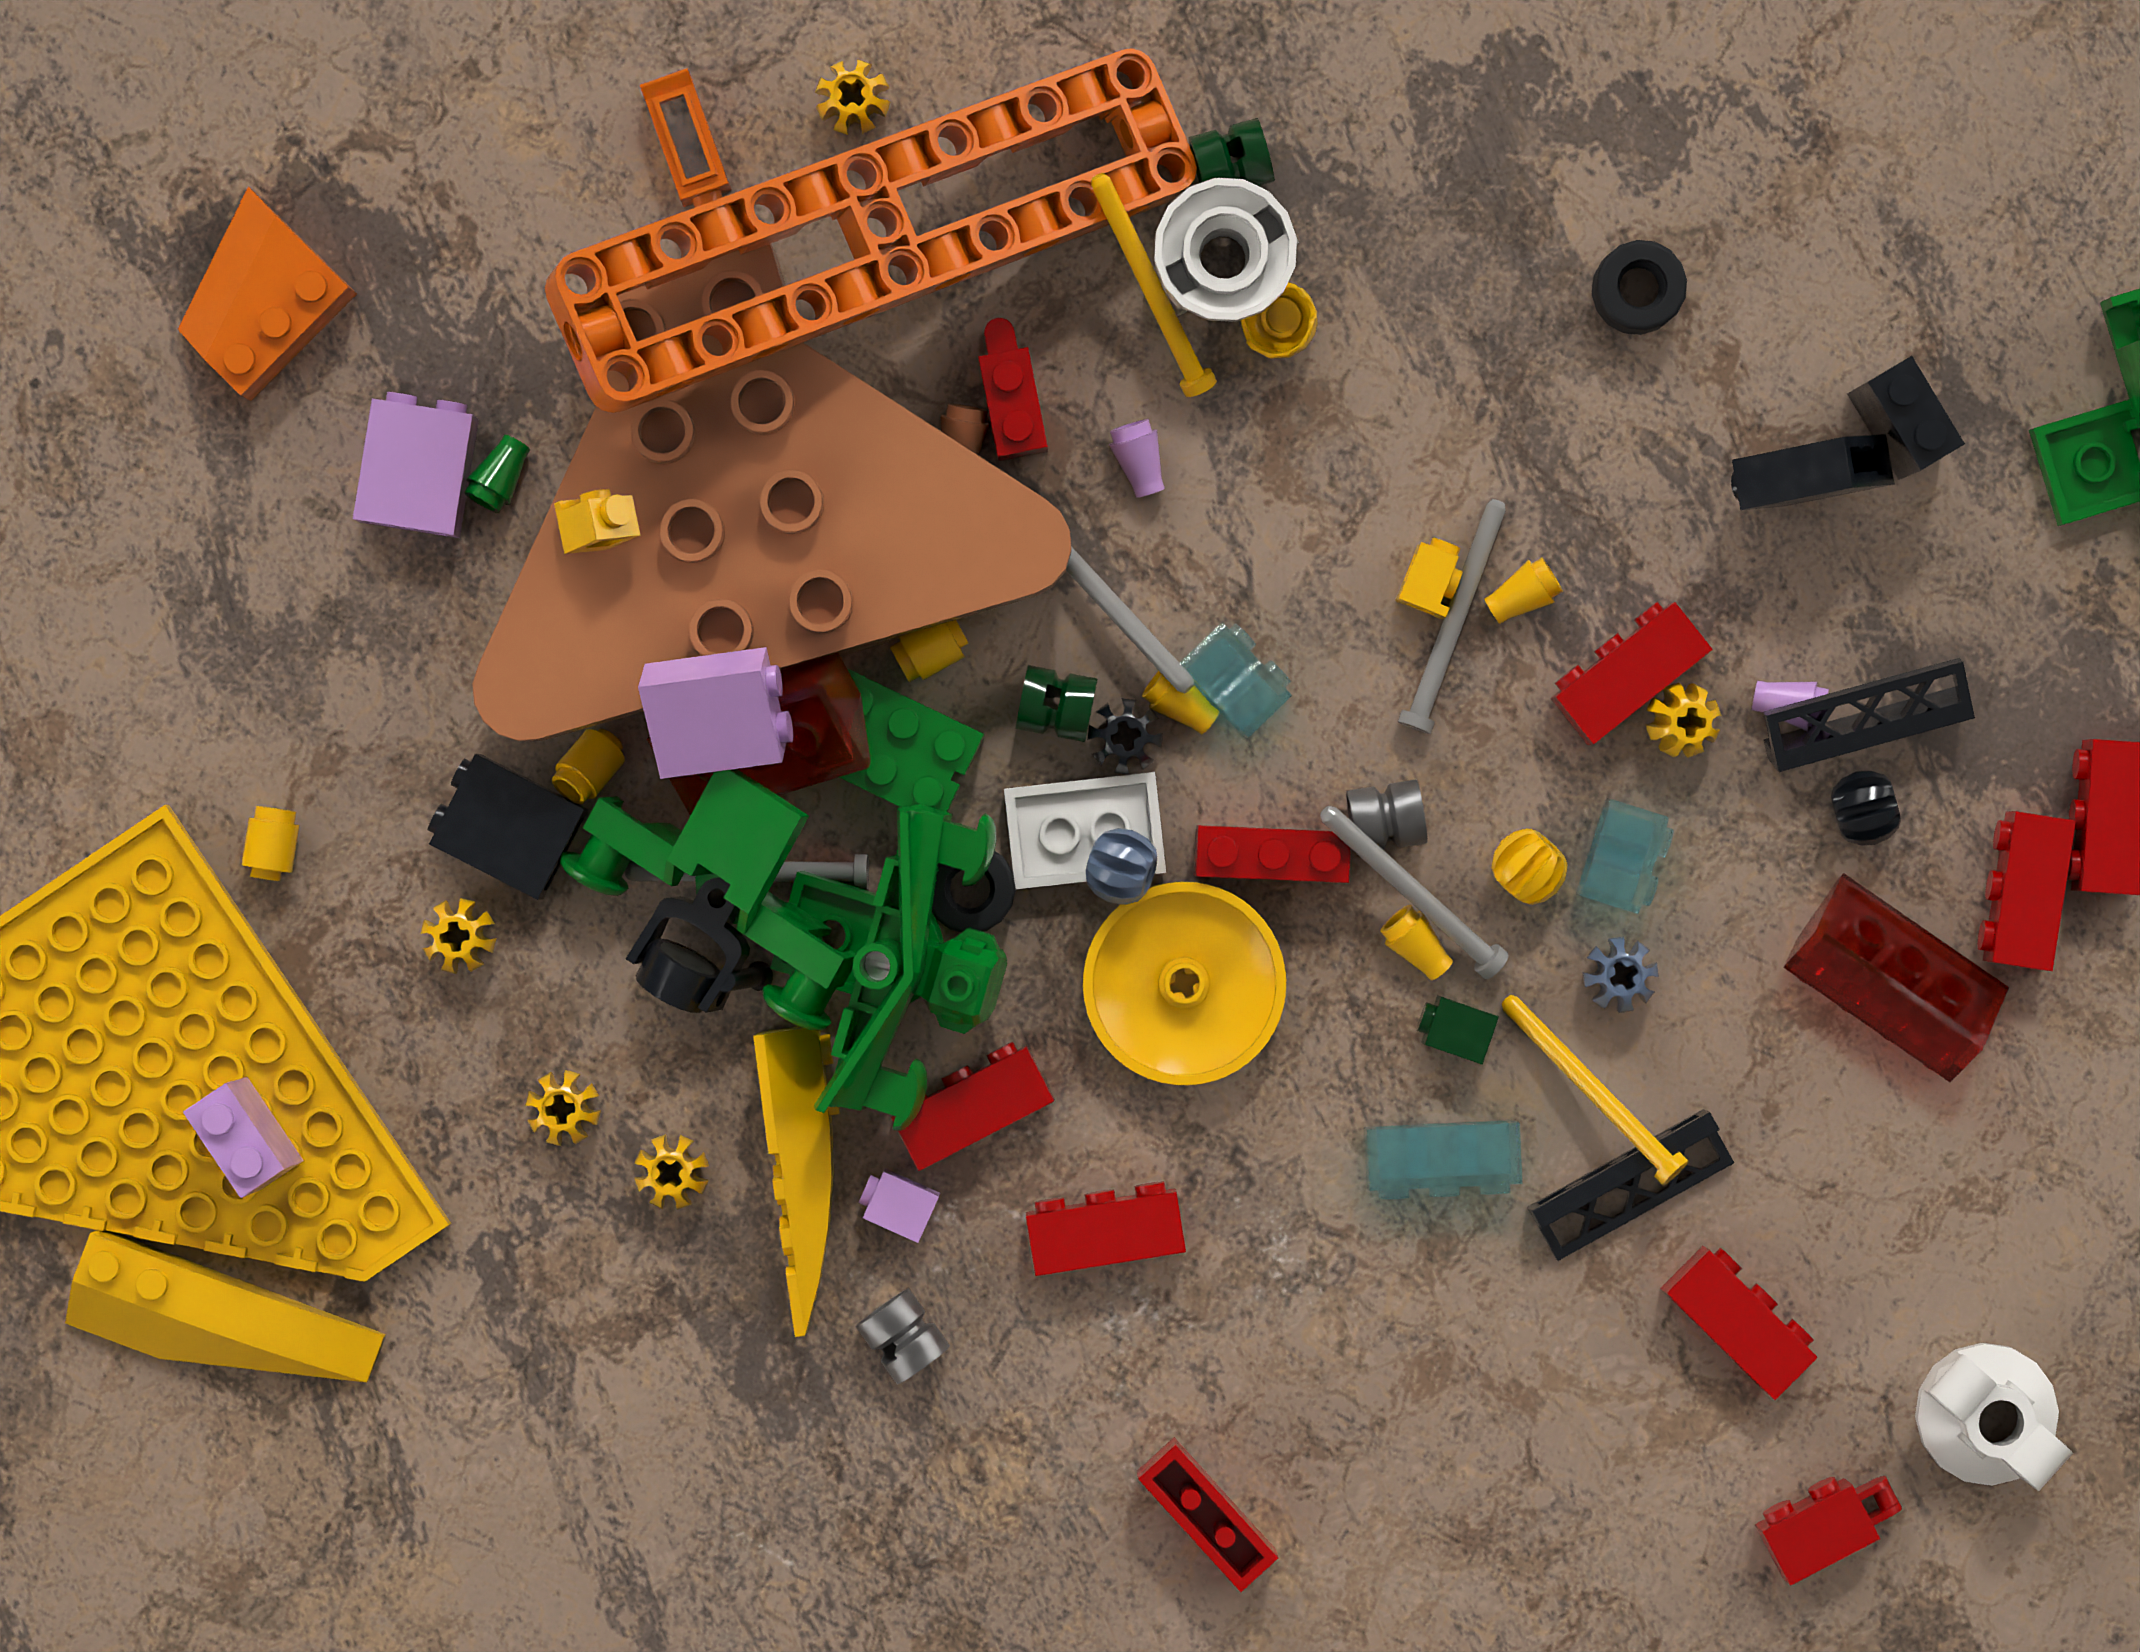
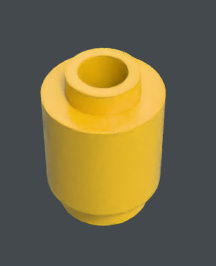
[890,620,969,682]
[552,729,625,804]
[241,806,300,881]

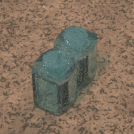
[1179,622,1292,738]
[1576,798,1674,914]

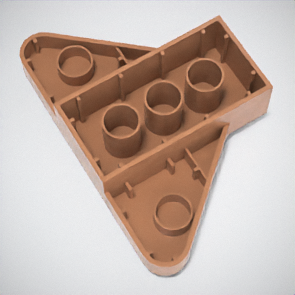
[472,244,1072,742]

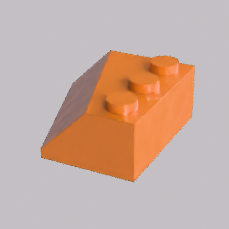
[178,186,357,401]

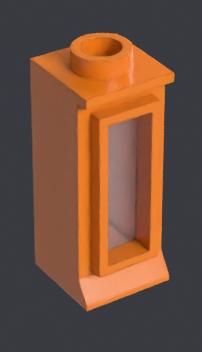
[640,68,732,208]

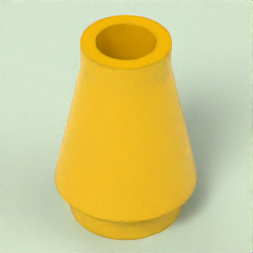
[1484,557,1563,624]
[1142,670,1220,735]
[1380,905,1453,981]

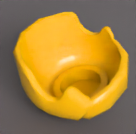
[1240,282,1318,359]

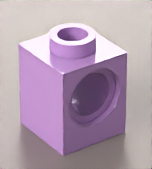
[858,1168,940,1243]

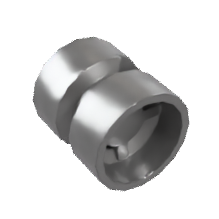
[1346,779,1428,855]
[856,1288,950,1384]

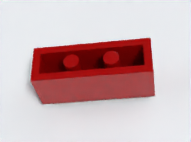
[1551,601,1713,745]
[2067,739,2140,895]
[1977,811,2076,972]
[1194,825,1351,883]
[891,1042,1055,1171]
[1026,1181,1186,1276]
[1660,1245,1818,1400]
[1137,1437,1279,1592]

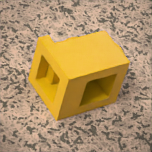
[554,489,640,554]
[1395,538,1463,619]

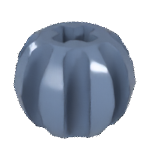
[1086,828,1157,905]
[1583,937,1659,1013]

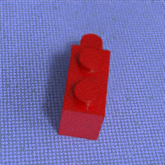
[978,317,1048,461]
[1755,1476,1902,1586]

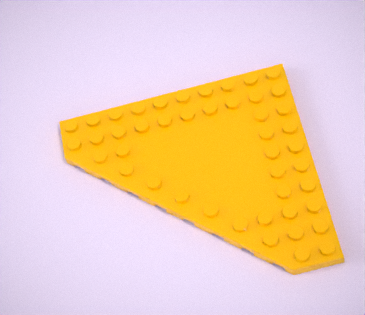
[0,804,451,1282]

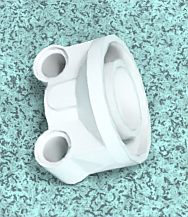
[1154,178,1299,322]
[1915,1343,2073,1491]

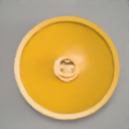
[1083,882,1286,1085]

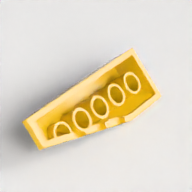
[753,1027,840,1337]
[65,1230,386,1383]

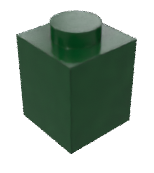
[1416,995,1499,1065]

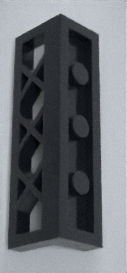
[1763,658,1975,772]
[1527,1109,1734,1261]

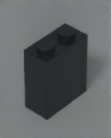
[1847,356,1965,480]
[1731,434,1895,510]
[427,754,589,900]

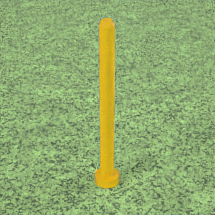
[1091,173,1217,397]
[1501,995,1689,1186]

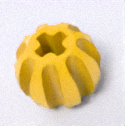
[815,59,891,135]
[1645,682,1721,758]
[1491,828,1568,905]
[420,898,497,974]
[525,1070,601,1146]
[634,1134,709,1210]

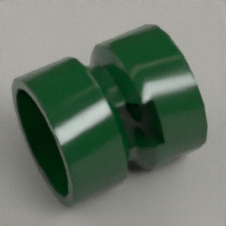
[1188,118,1275,186]
[1015,665,1097,742]

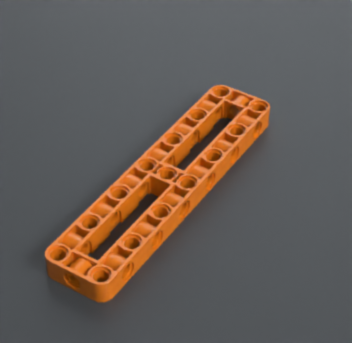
[545,48,1197,413]

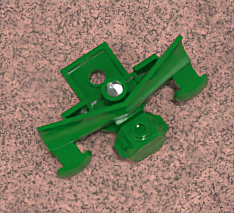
[770,804,1007,1131]

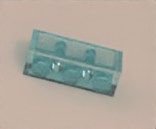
[1364,1120,1523,1199]

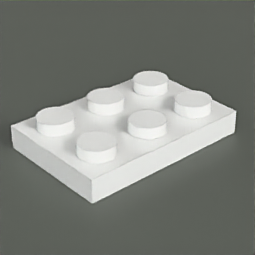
[1004,772,1166,889]

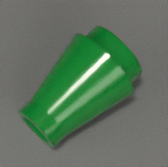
[464,434,530,513]

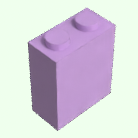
[353,392,479,538]
[638,647,793,779]
[183,1077,304,1198]

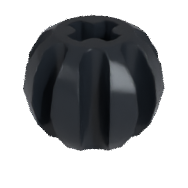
[1087,698,1163,774]
[1831,771,1901,846]

